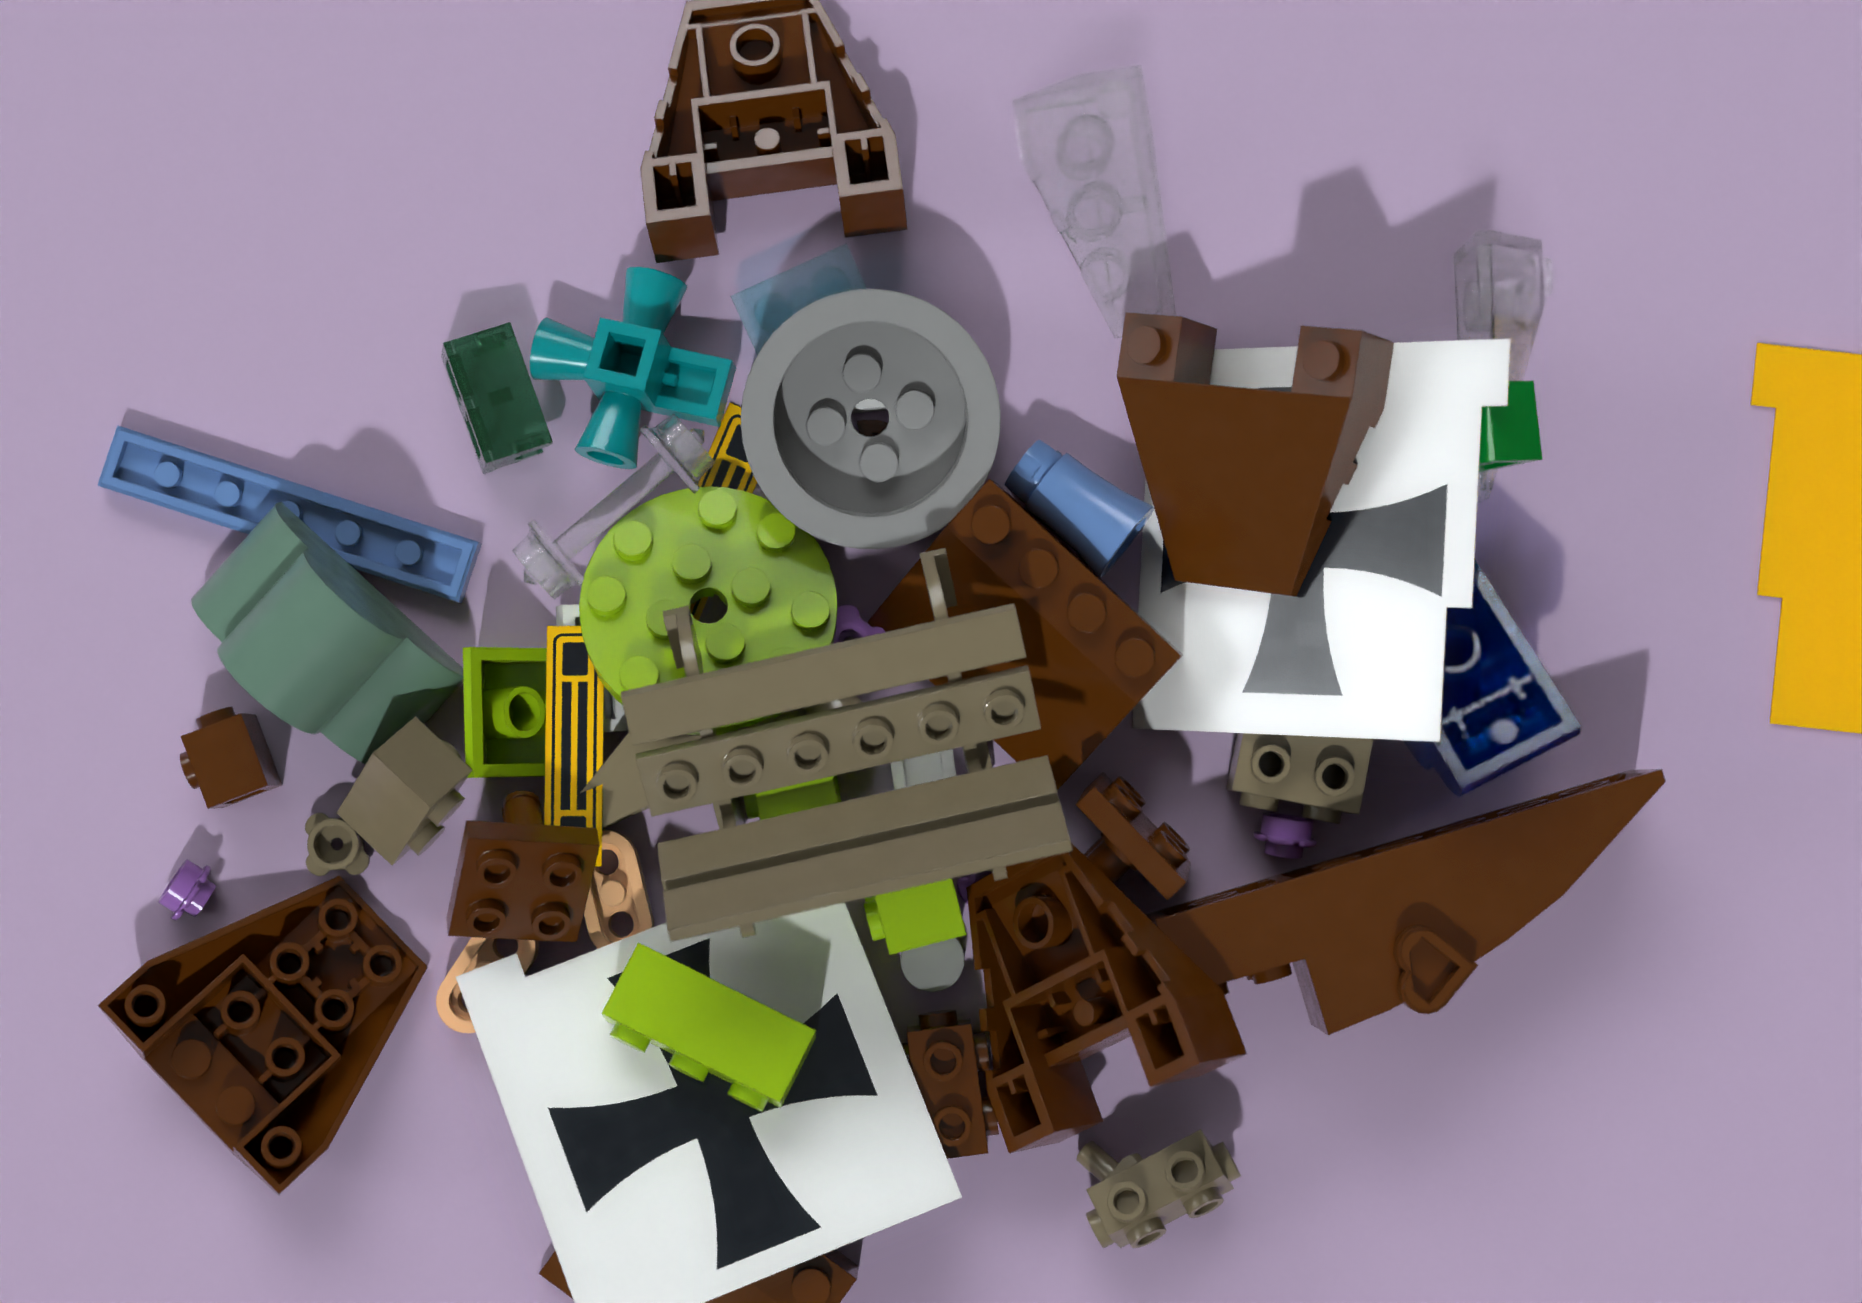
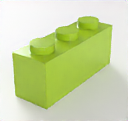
[601,942,816,1112]

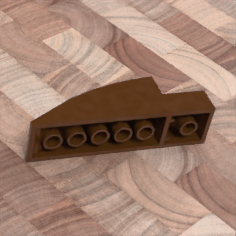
[1146,769,1666,1035]

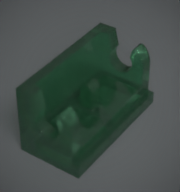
[441,322,553,474]

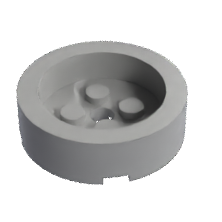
[741,289,1001,549]

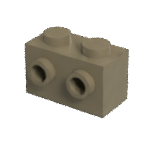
[337,716,472,865]
[1226,733,1373,824]

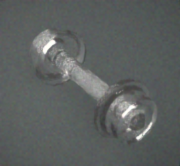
[512,413,716,599]

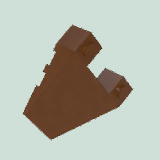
[640,0,908,263]
[1116,312,1394,597]
[966,843,1247,1154]

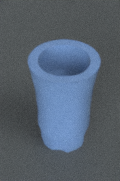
[1004,439,1154,578]

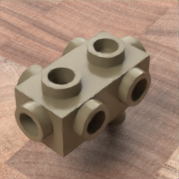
[1076,1129,1241,1248]

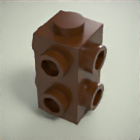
[901,1010,999,1159]

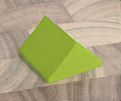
[463,647,547,778]

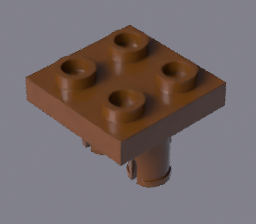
[1076,772,1191,900]
[446,790,600,942]

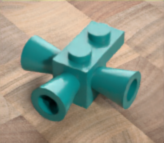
[530,267,736,469]

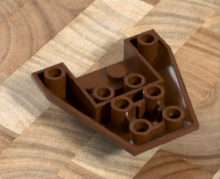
[98,875,427,1195]

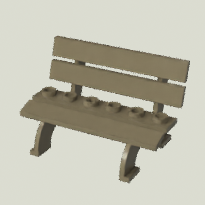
[621,548,1073,942]

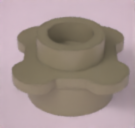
[305,813,370,876]

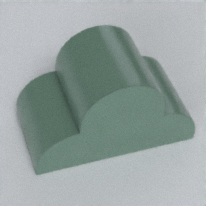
[191,502,463,764]

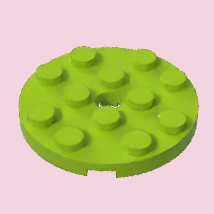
[579,486,837,736]

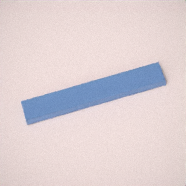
[97,425,482,603]

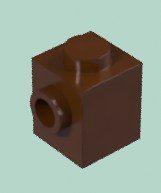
[180,706,282,809]

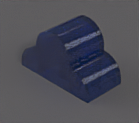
[1403,558,1581,797]

